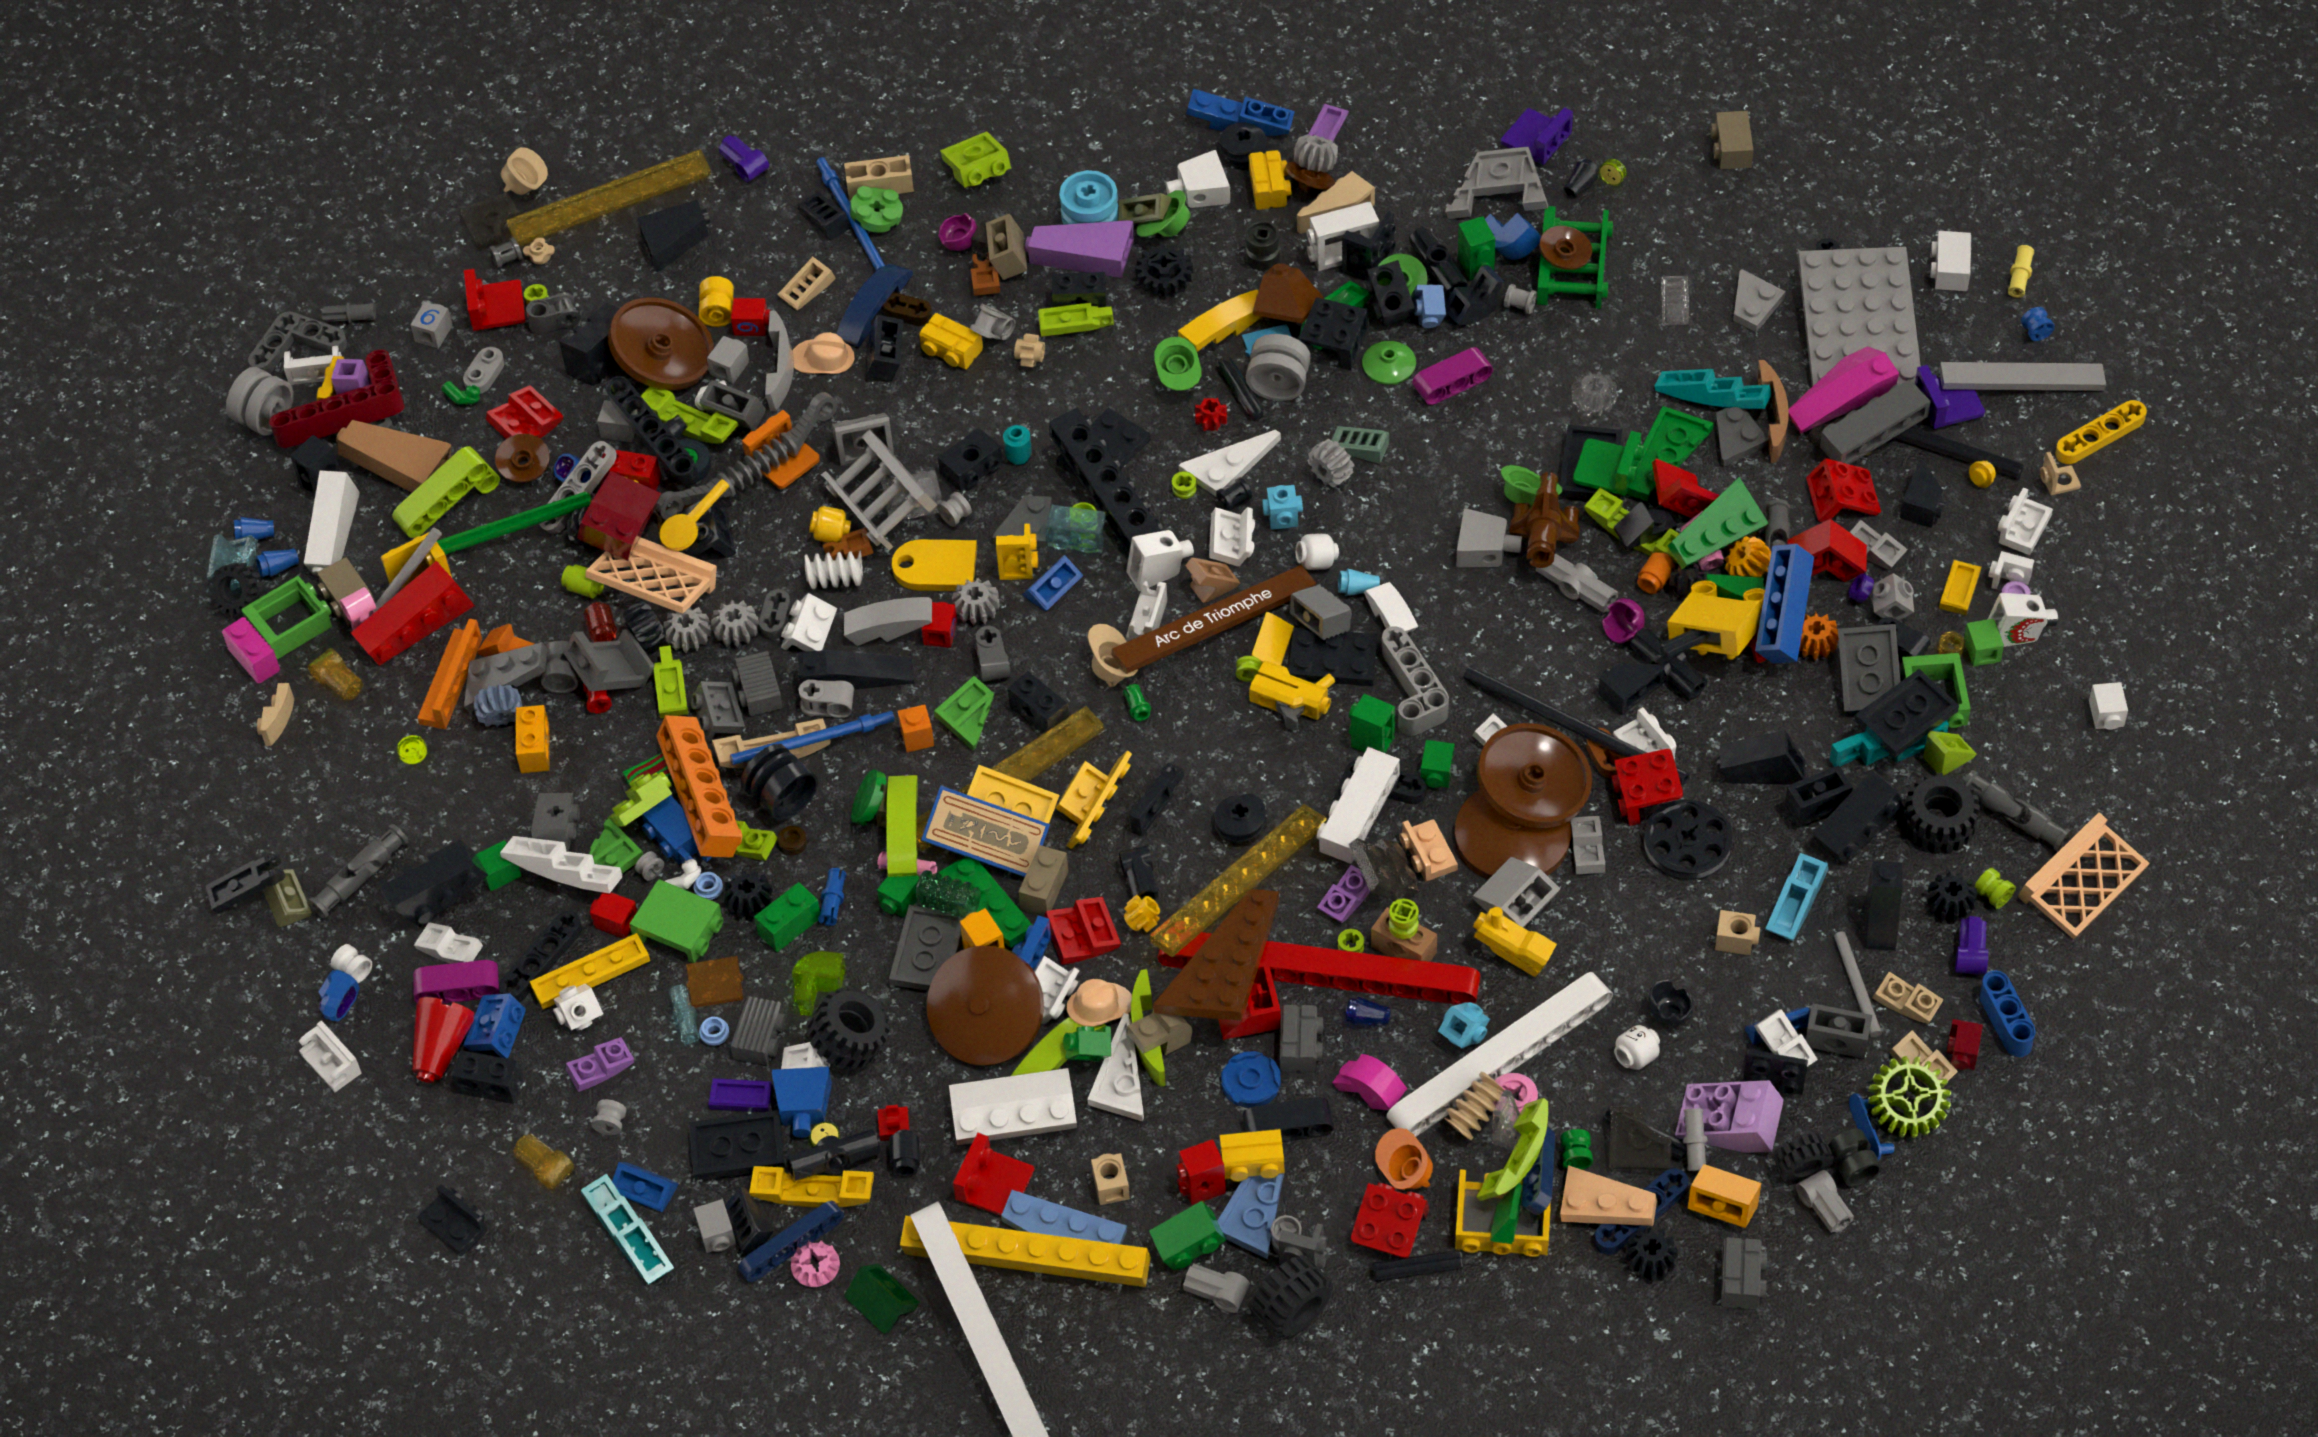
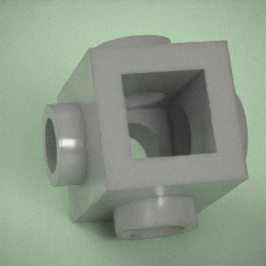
[1872,573,1914,621]

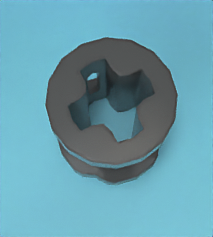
[489,237,523,269]

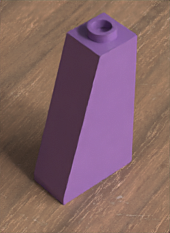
[1025,220,1134,278]

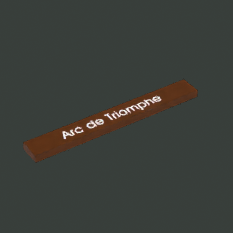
[1111,565,1317,674]

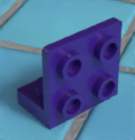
[1501,107,1573,165]
[1915,365,1985,429]

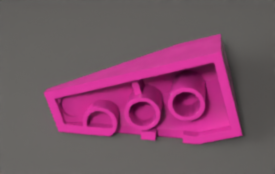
[1788,346,1899,433]

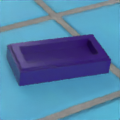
[708,1078,773,1112]

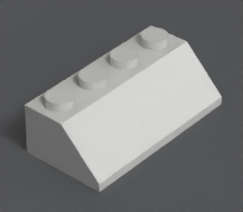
[949,1068,1077,1145]

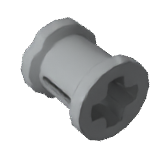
[1504,284,1537,314]

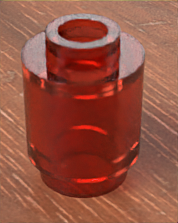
[583,602,617,642]

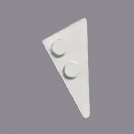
[1179,430,1281,496]
[1087,1013,1144,1121]

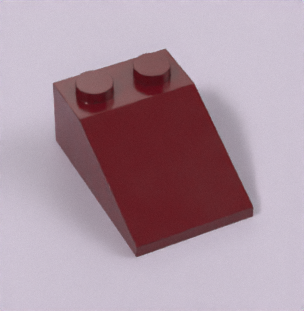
[577,471,661,561]

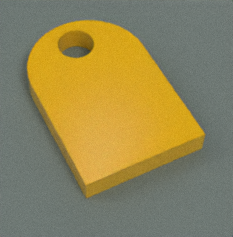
[892,539,977,591]

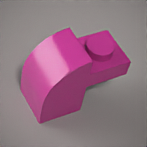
[1332,1054,1407,1110]

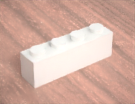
[1317,747,1400,864]

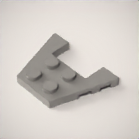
[1445,147,1548,219]

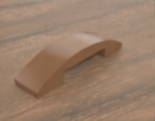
[1757,360,1789,463]

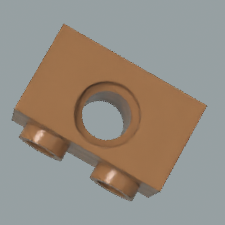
[1371,907,1437,962]

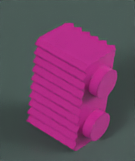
[222,617,280,683]

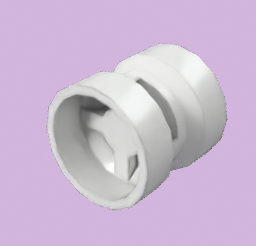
[330,944,372,983]

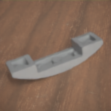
[765,310,794,411]

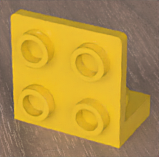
[381,532,452,588]

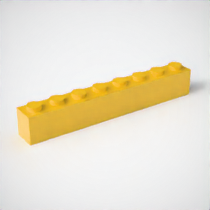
[900,1216,1151,1287]

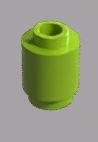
[561,564,605,598]

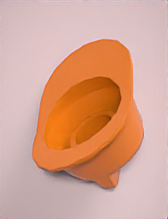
[1375,1128,1433,1190]

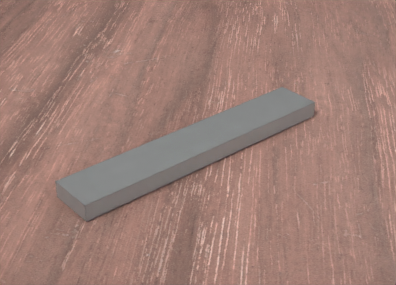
[1939,362,2106,391]

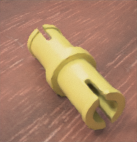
[2008,245,2034,298]

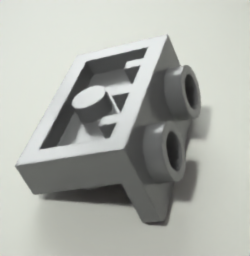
[691,681,745,742]

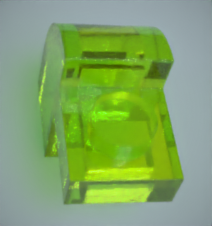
[792,951,846,1016]

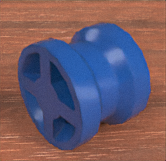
[2021,307,2055,341]

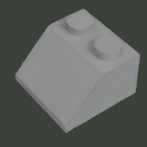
[832,413,894,466]

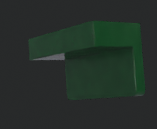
[844,1263,920,1334]

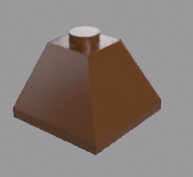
[1253,264,1324,323]

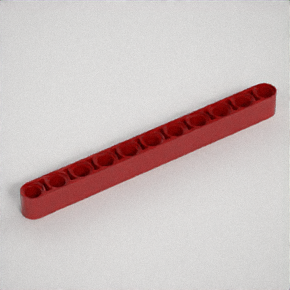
[1157,929,1481,1005]

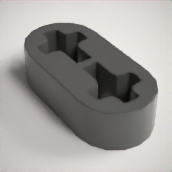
[759,589,791,640]

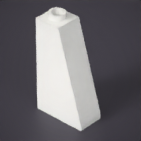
[304,471,360,576]

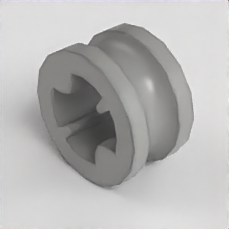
[635,851,664,881]

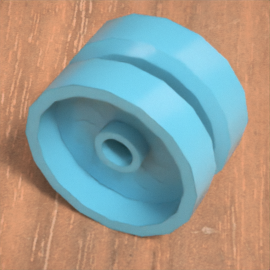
[1059,170,1119,225]

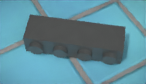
[1820,379,1930,464]

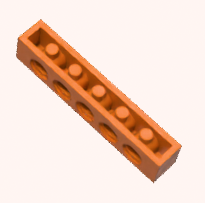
[657,715,742,857]

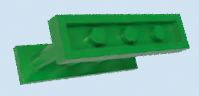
[1537,206,1613,309]

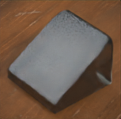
[971,220,989,259]

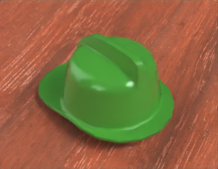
[1137,190,1191,237]
[1155,337,1201,391]
[1501,465,1562,508]

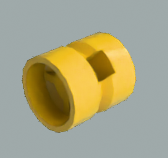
[699,276,734,327]

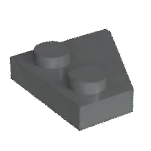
[1715,407,1769,467]
[993,495,1052,548]

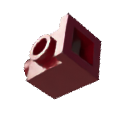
[1947,1019,1983,1070]

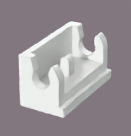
[284,346,342,385]
[1126,581,1167,641]
[299,1021,361,1092]

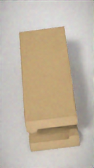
[844,155,914,200]

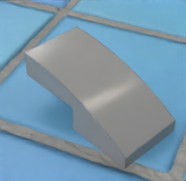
[1850,520,1908,570]
[1570,816,1605,874]

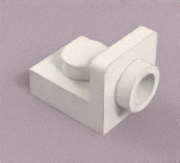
[1988,551,2034,589]
[781,1042,830,1069]

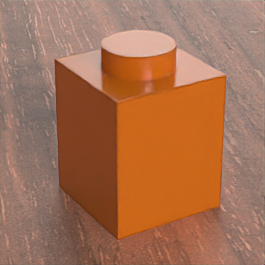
[898,705,934,752]

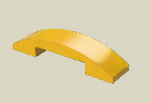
[749,1166,874,1208]

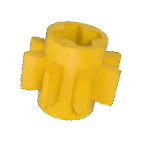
[1124,895,1160,932]

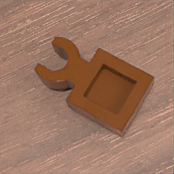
[971,252,1000,296]
[823,527,874,560]

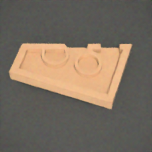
[1560,1165,1657,1226]

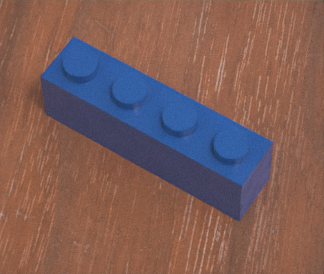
[1755,544,1814,664]

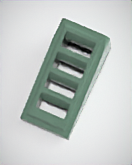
[1332,426,1389,464]

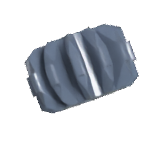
[473,684,522,727]

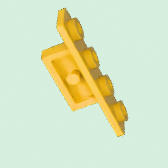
[1056,751,1132,849]

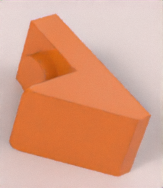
[477,624,534,657]

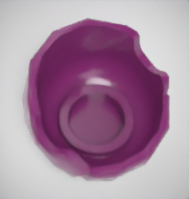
[938,213,978,252]
[1602,598,1645,644]

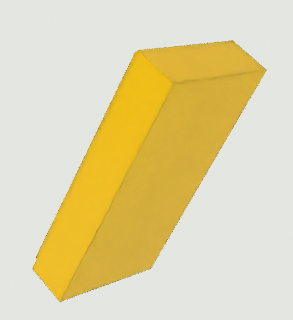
[1939,560,1981,616]

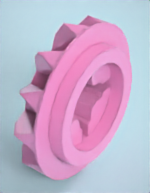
[1494,1073,1538,1118]
[791,1240,840,1287]

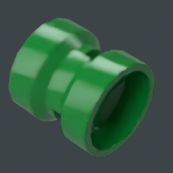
[1560,1129,1593,1170]

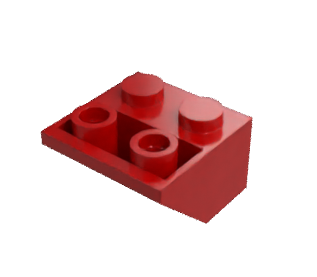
[1218,960,1281,1040]

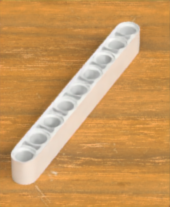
[1386,972,1613,1137]
[910,1202,1049,1437]

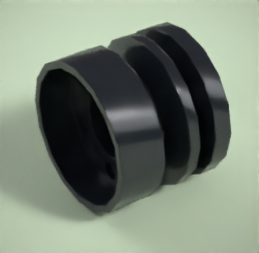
[741,744,818,821]

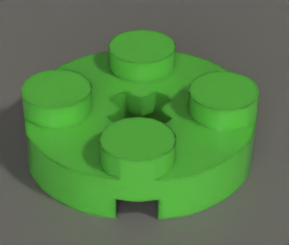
[850,186,903,232]

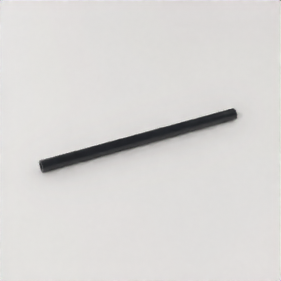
[1464,666,1689,786]

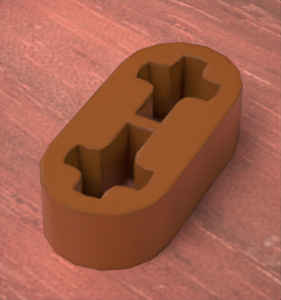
[1586,728,1624,779]

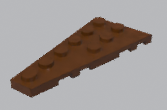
[1153,889,1280,1021]

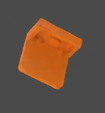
[742,410,820,489]

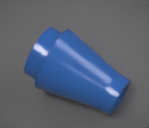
[234,517,274,544]
[255,548,299,578]

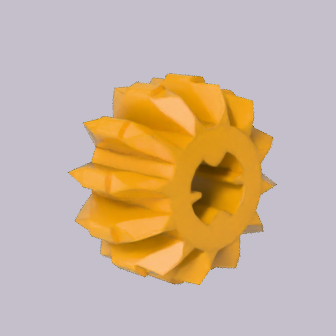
[1725,536,1771,578]

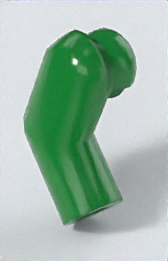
[441,381,480,405]

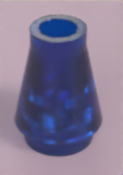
[1346,996,1391,1025]

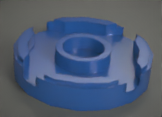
[1221,1051,1281,1108]

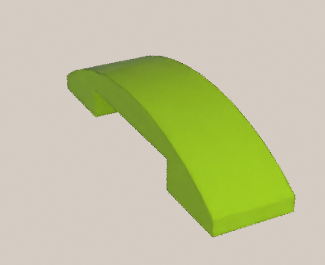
[641,386,738,444]
[1584,488,1679,563]
[887,775,918,877]
[1131,969,1166,1087]
[1011,1017,1107,1076]
[1476,1098,1548,1201]

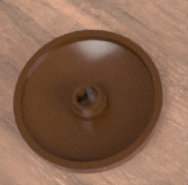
[608,297,714,390]
[1476,723,1592,828]
[1455,789,1571,880]
[927,946,1044,1065]

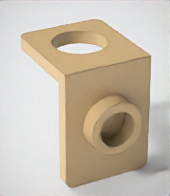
[2040,452,2081,495]

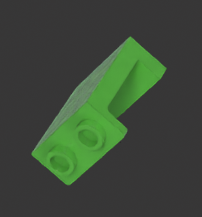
[630,879,723,964]

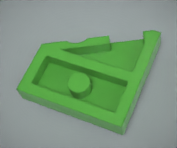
[934,676,994,750]
[589,818,643,873]

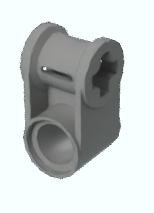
[970,304,1016,340]
[799,679,854,718]

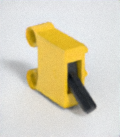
[1659,581,1765,660]

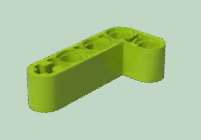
[392,446,500,538]

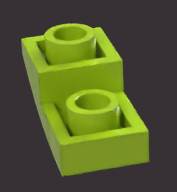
[734,821,777,861]

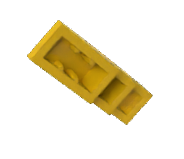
[1178,289,1262,352]

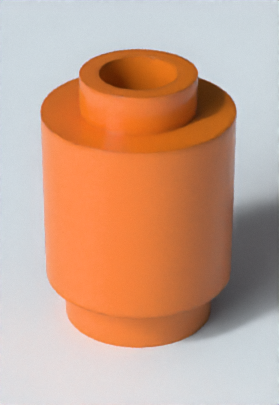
[1637,552,1675,594]

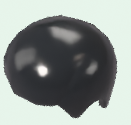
[1648,979,1693,1026]

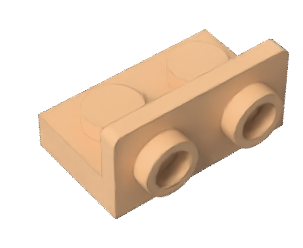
[1399,819,1458,882]

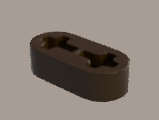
[883,293,932,326]

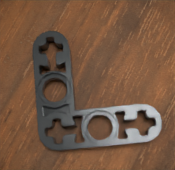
[248,311,347,374]

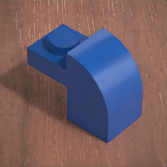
[1485,212,1541,260]

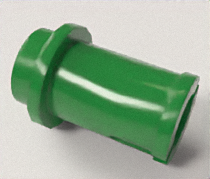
[1123,684,1151,721]

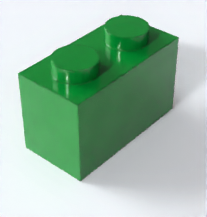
[1458,216,1496,281]
[1349,694,1395,754]
[754,882,820,952]
[1149,1201,1226,1271]

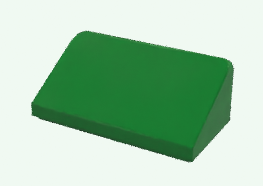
[1490,1183,1522,1244]

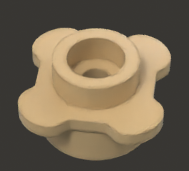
[523,238,555,264]

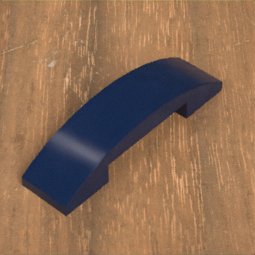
[836,264,913,347]

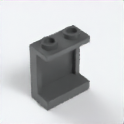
[563,629,654,691]

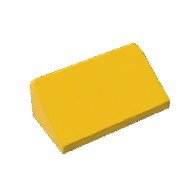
[1252,612,1294,665]

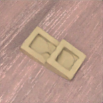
[1888,1030,1958,1086]

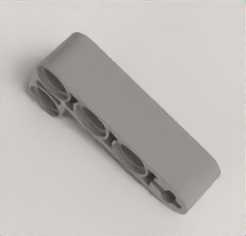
[1382,626,1449,736]

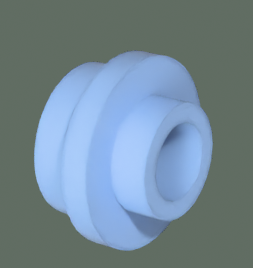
[694,872,723,900]
[699,1017,729,1046]

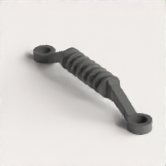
[655,392,838,520]

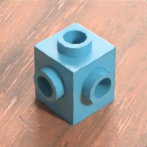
[1262,485,1303,530]
[1438,1002,1490,1048]

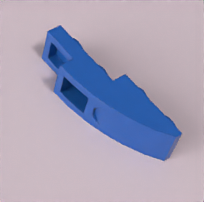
[1186,89,1295,136]

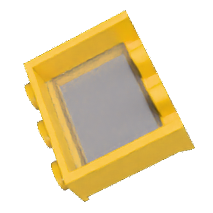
[1455,1169,1551,1257]

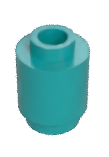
[1003,425,1032,465]

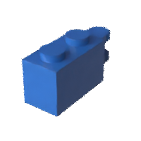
[642,795,711,864]

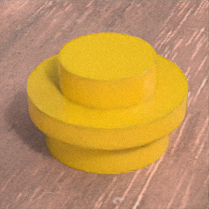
[1969,461,1996,488]

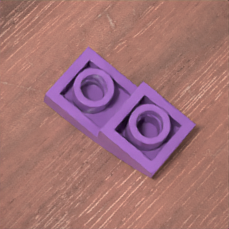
[1317,865,1377,923]
[566,1037,634,1092]

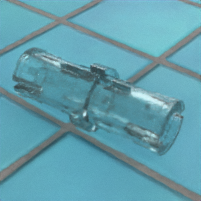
[669,985,700,1044]

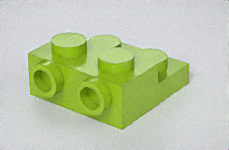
[940,131,1011,187]
[608,772,672,826]

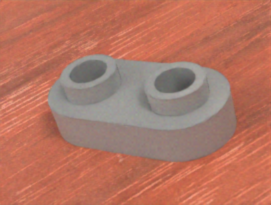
[463,347,504,394]

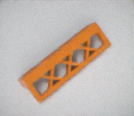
[417,619,482,729]

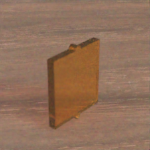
[686,956,744,1008]

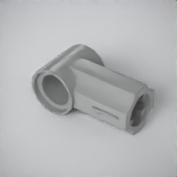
[1796,1170,1854,1233]
[1183,1263,1250,1313]

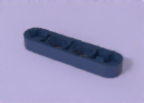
[1522,1127,1555,1215]
[1594,1168,1689,1255]
[738,1200,844,1282]

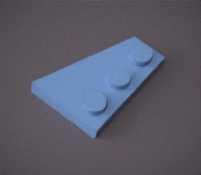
[1217,1173,1284,1259]

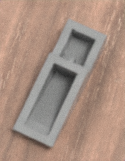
[844,597,932,646]

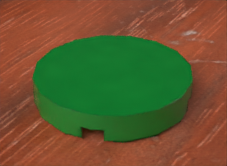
[851,769,887,826]

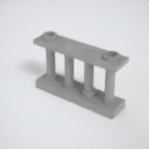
[822,430,937,550]

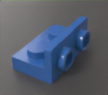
[1012,915,1051,971]
[464,993,526,1058]

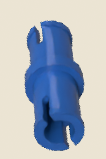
[818,868,846,926]

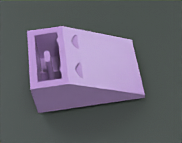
[1675,1080,1784,1153]

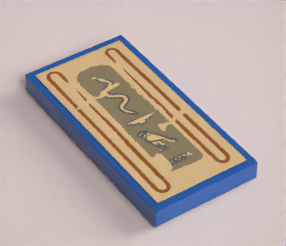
[921,786,1050,878]

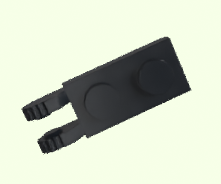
[205,853,285,914]

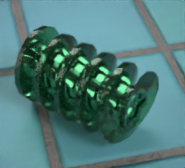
[916,870,981,919]

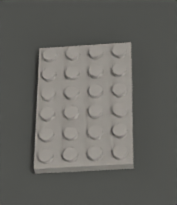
[1798,247,1921,387]

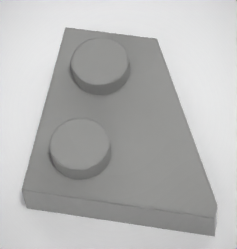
[1733,269,1786,332]

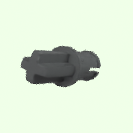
[322,302,376,323]

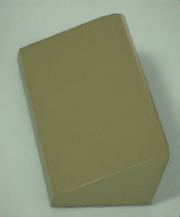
[1118,193,1171,224]
[263,869,312,927]

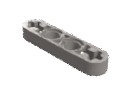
[539,441,617,534]

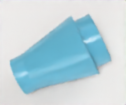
[1338,568,1380,596]

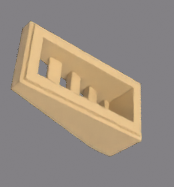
[777,257,836,311]

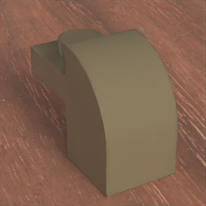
[1127,1010,1192,1055]

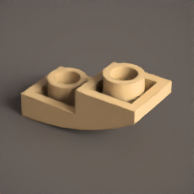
[257,683,294,746]
[1872,972,1943,1024]

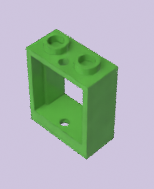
[241,576,332,659]
[1900,653,1971,728]

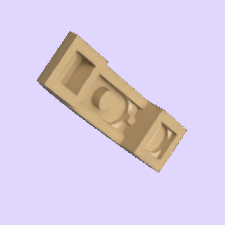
[712,718,830,768]

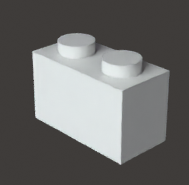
[1930,231,1971,291]

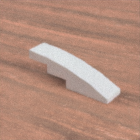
[500,836,622,894]

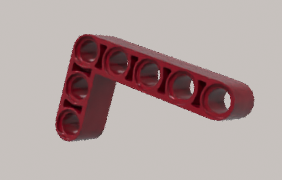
[269,349,405,448]

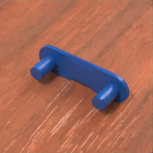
[1849,1093,1894,1160]

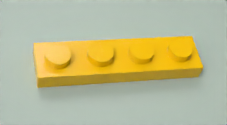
[530,933,650,1009]

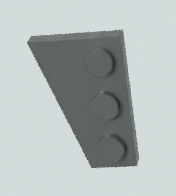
[464,642,548,713]

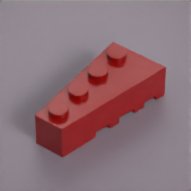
[351,561,475,666]

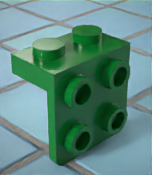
[1573,431,1645,496]

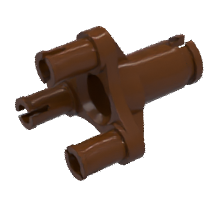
[1509,472,1580,568]

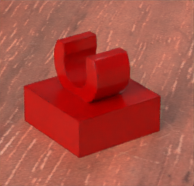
[878,1105,910,1141]

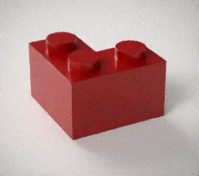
[1787,519,1867,582]

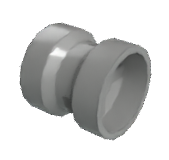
[1271,1215,1302,1255]

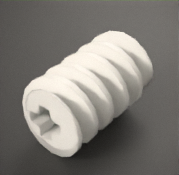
[805,551,863,589]

